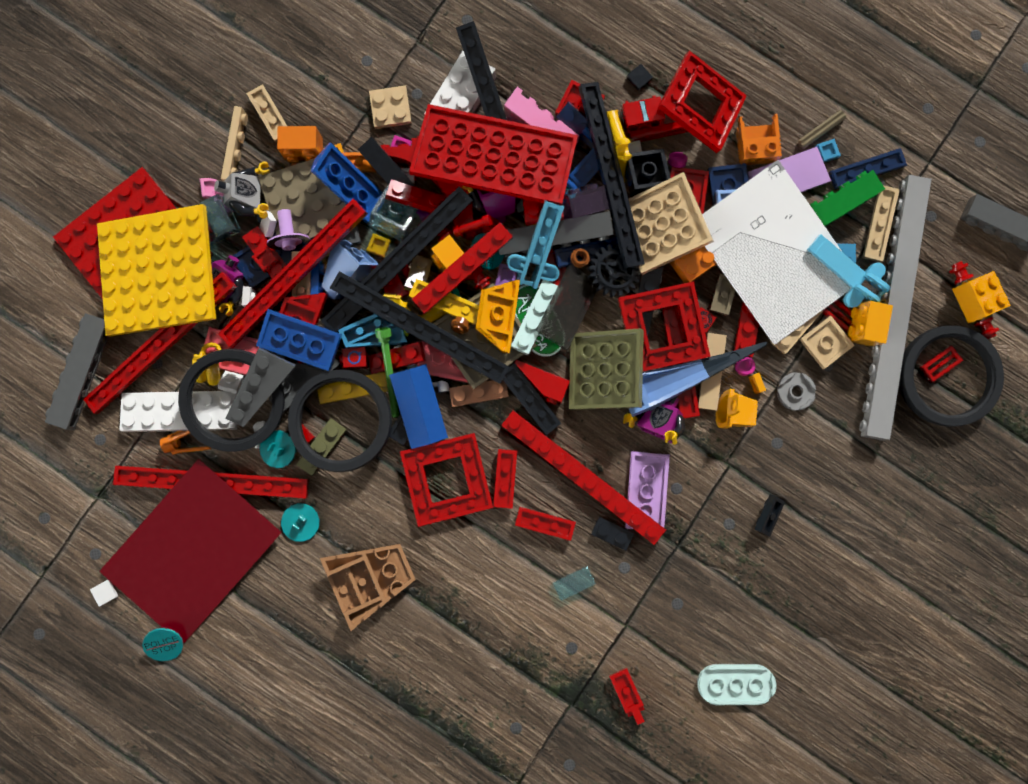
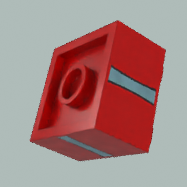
[619,95,665,138]

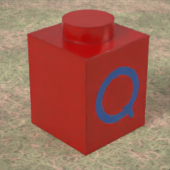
[339,347,369,370]

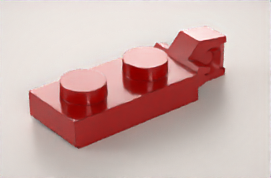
[609,668,645,725]

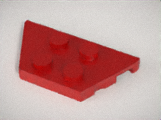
[279,293,328,364]

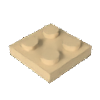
[369,85,412,129]
[799,316,855,369]

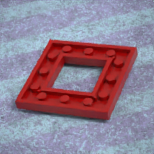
[658,50,747,153]
[618,281,711,372]
[400,433,493,527]

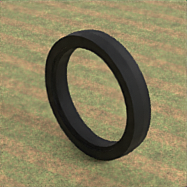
[899,326,1004,427]
[178,349,285,452]
[288,370,392,472]

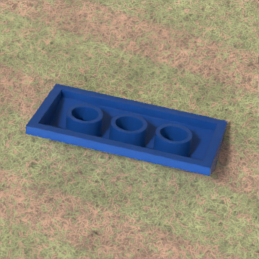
[311,142,385,223]
[389,364,448,449]

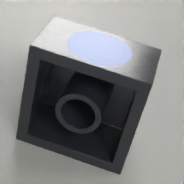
[625,148,670,198]

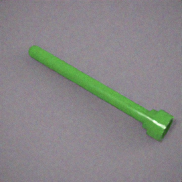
[375,327,399,418]

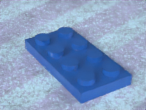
[256,309,342,371]

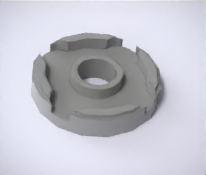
[777,373,816,411]

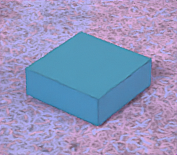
[815,139,841,163]

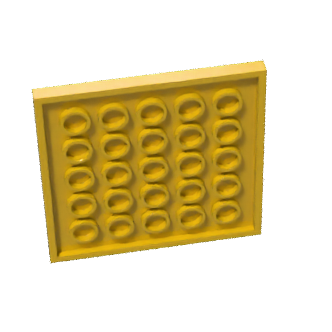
[97,204,216,337]

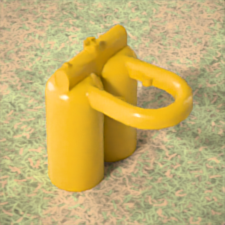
[192,343,221,386]

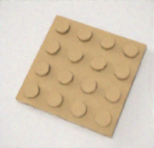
[628,172,714,275]

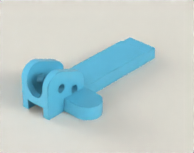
[507,201,564,289]
[807,234,891,308]

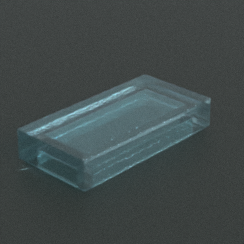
[553,566,596,601]

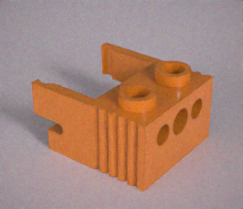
[736,114,782,165]

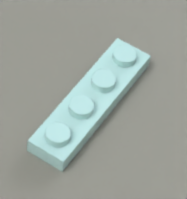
[511,279,560,356]

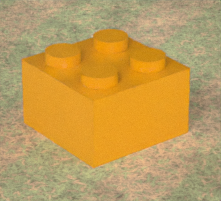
[848,301,893,346]

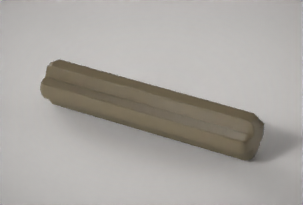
[797,110,846,149]

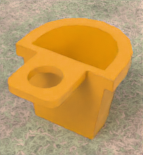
[715,389,758,429]

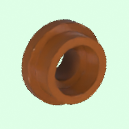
[570,248,590,268]
[450,316,469,334]

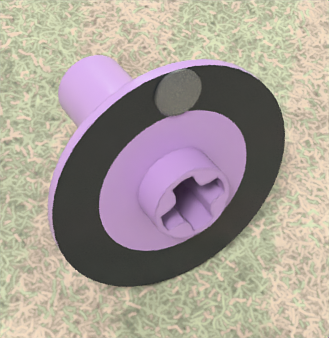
[267,209,310,251]

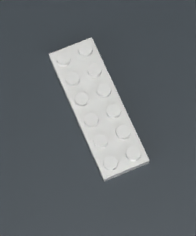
[120,391,237,432]

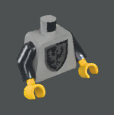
[214,162,270,219]

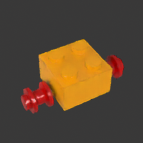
[431,228,491,290]
[949,261,1011,339]

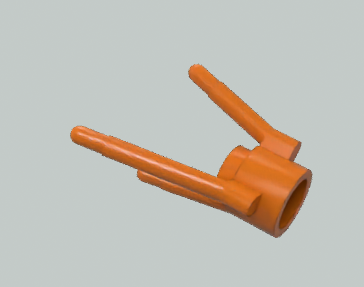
[160,430,211,455]

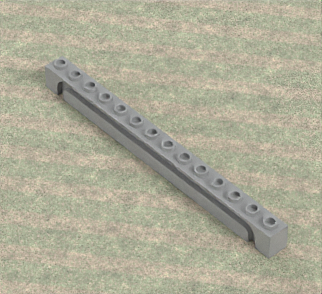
[859,175,931,441]

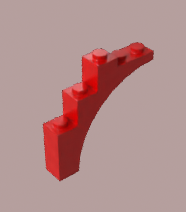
[380,136,473,225]

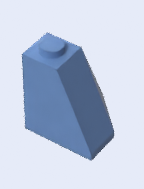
[322,239,378,300]

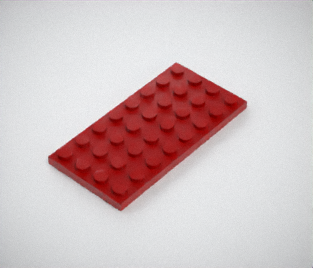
[409,104,578,206]

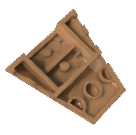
[320,544,415,631]

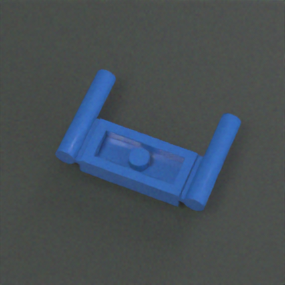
[567,127,599,195]

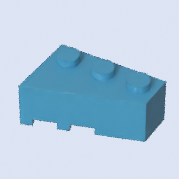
[338,314,409,348]

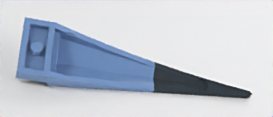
[628,342,767,417]

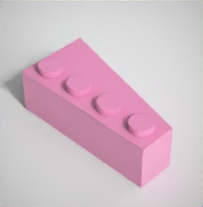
[504,86,579,143]

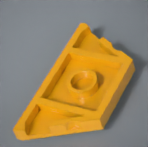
[476,280,520,354]

